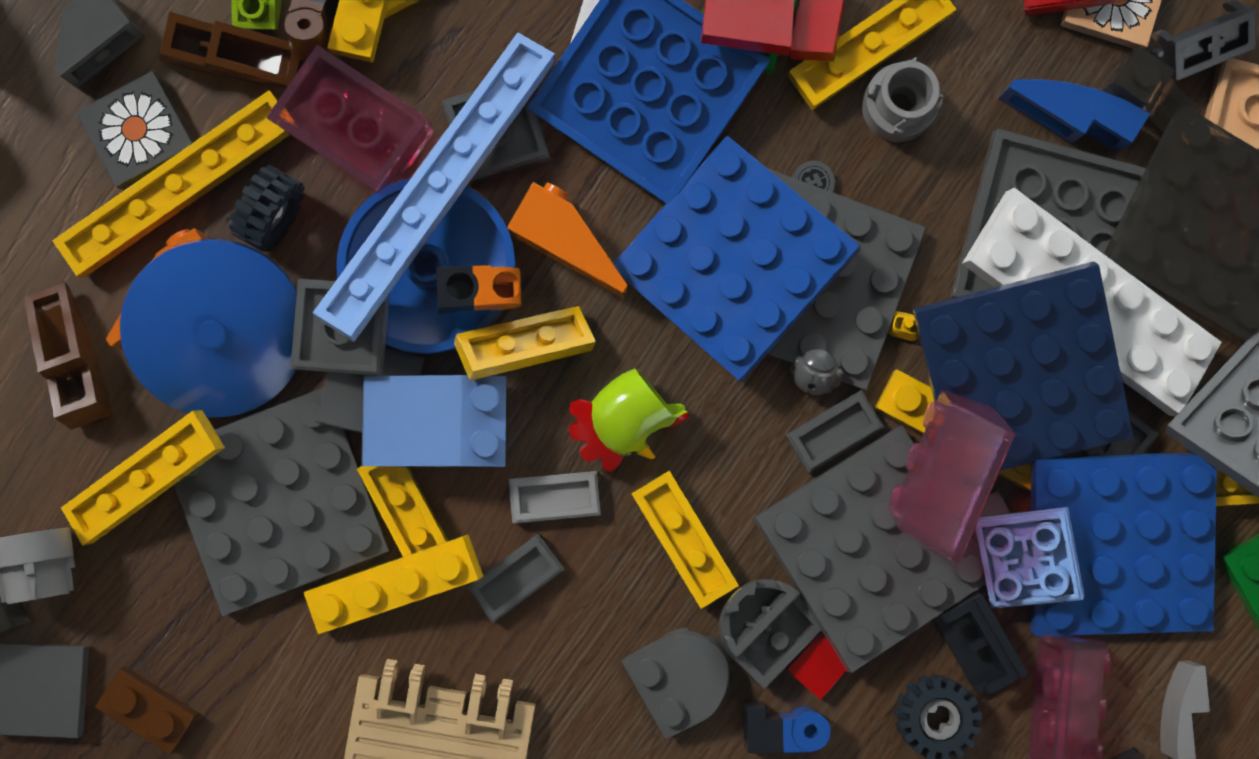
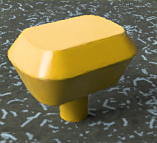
[888,311,919,341]

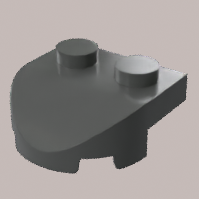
[718,579,821,689]
[621,628,733,740]

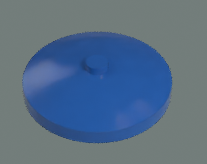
[336,178,516,355]
[120,239,297,417]

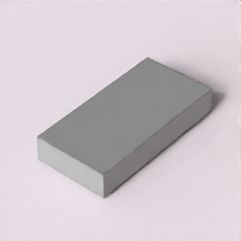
[509,471,601,523]

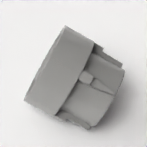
[862,57,943,142]
[0,527,75,604]

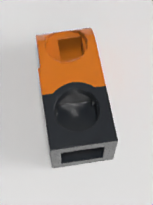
[436,265,522,315]

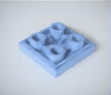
[974,507,1085,608]

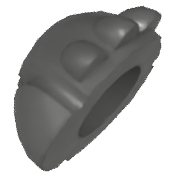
[789,349,844,395]

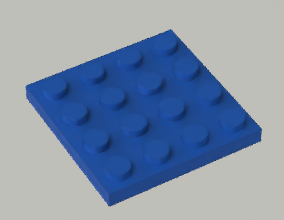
[527,0,771,204]
[613,136,861,383]
[1030,453,1217,636]

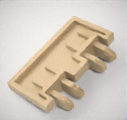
[344,659,536,759]

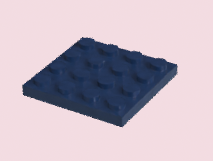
[913,261,1133,482]

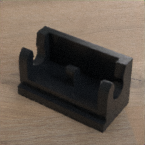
[1150,0,1257,81]
[932,592,1029,695]

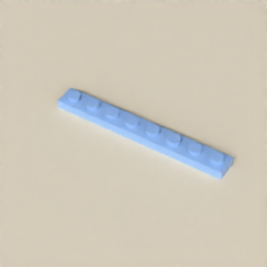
[313,33,555,342]

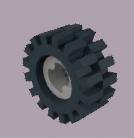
[229,165,305,252]
[894,674,982,759]

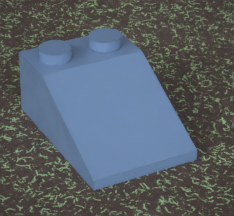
[362,375,506,467]

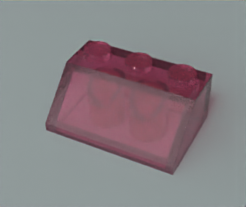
[266,45,435,193]
[889,390,1016,563]
[1027,633,1111,759]

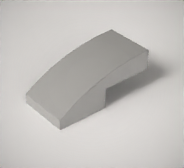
[1160,660,1210,759]

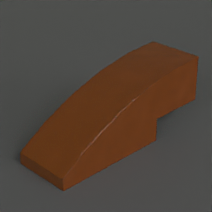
[159,11,299,89]
[23,282,113,430]

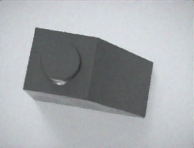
[55,0,145,88]

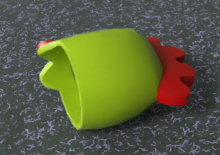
[569,368,690,472]

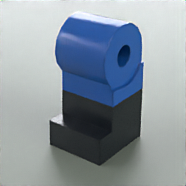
[743,701,831,753]

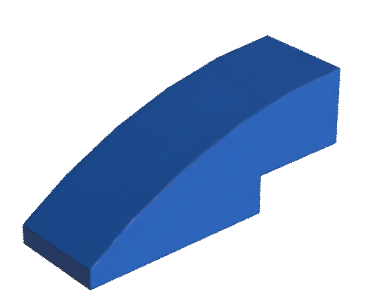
[998,79,1150,153]

